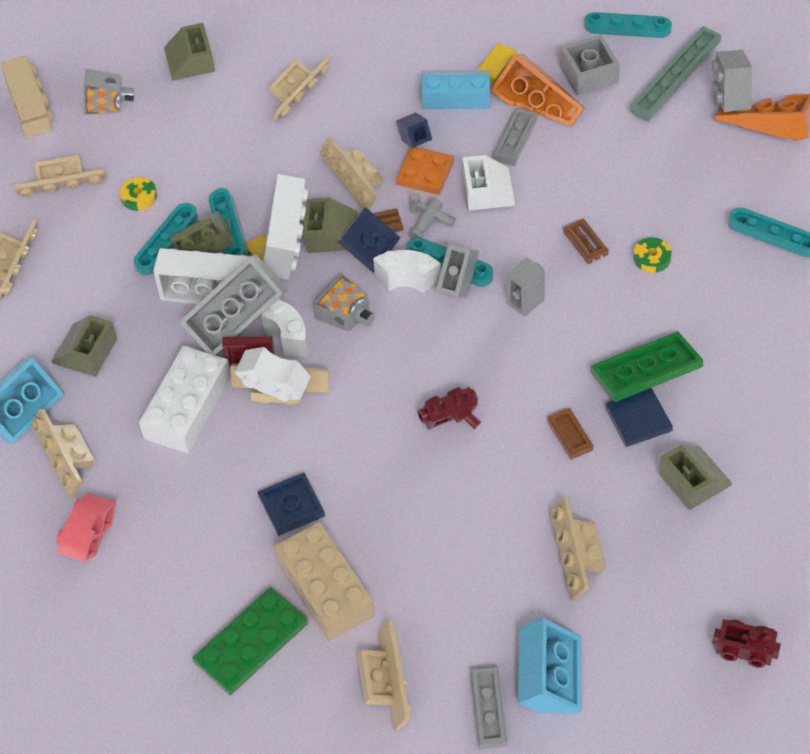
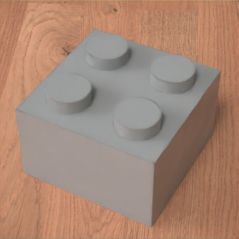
[560,34,620,95]
[712,50,752,112]

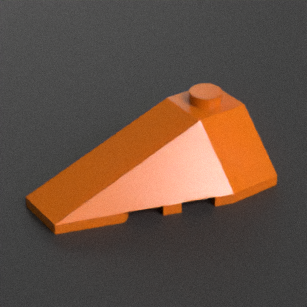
[490,54,585,126]
[715,94,810,141]

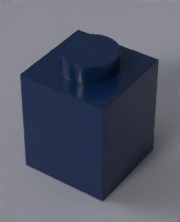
[396,112,433,148]

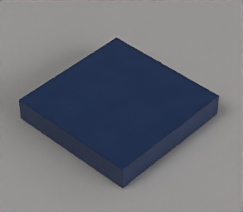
[338,207,400,273]
[605,388,673,447]
[257,473,325,536]

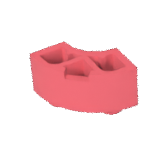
[56,493,117,562]

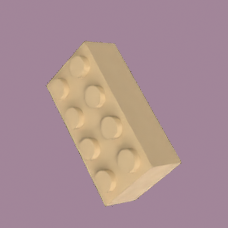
[273,522,375,641]

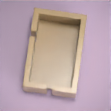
[0,55,53,138]

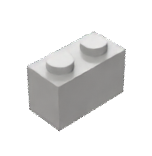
[436,244,479,297]
[507,257,545,317]

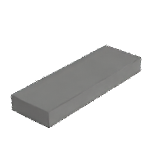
[493,108,538,166]
[470,667,507,749]

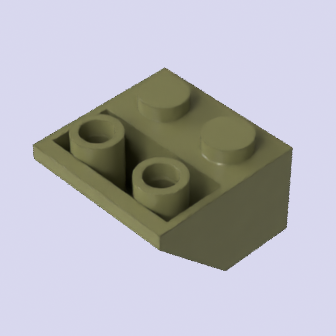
[164,23,215,81]
[302,197,358,253]
[170,211,234,253]
[52,316,117,377]
[659,445,732,510]

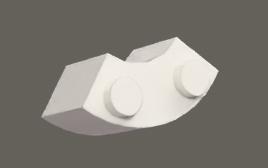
[373,250,441,293]
[262,299,308,357]
[235,347,311,401]

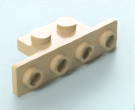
[268,54,332,121]
[320,137,384,210]
[14,155,107,197]
[0,218,38,299]
[230,364,329,405]
[32,409,95,498]
[550,497,606,600]
[357,620,411,730]

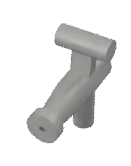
[409,193,456,239]

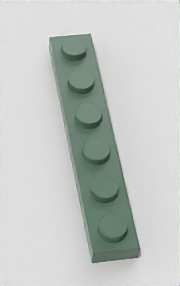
[630,26,721,121]

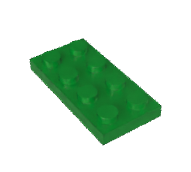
[591,331,703,402]
[192,587,308,696]

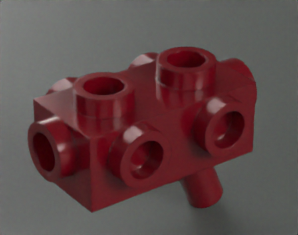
[417,387,481,430]
[712,619,781,668]

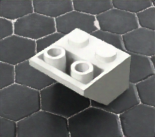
[463,155,515,211]

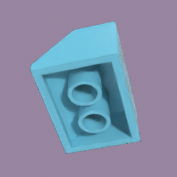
[422,70,490,109]
[0,357,64,444]
[518,618,581,713]

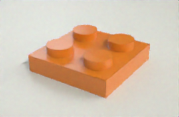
[396,147,454,195]

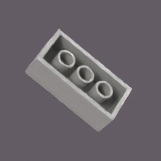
[179,254,288,356]

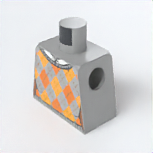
[84,69,134,114]
[313,274,375,331]

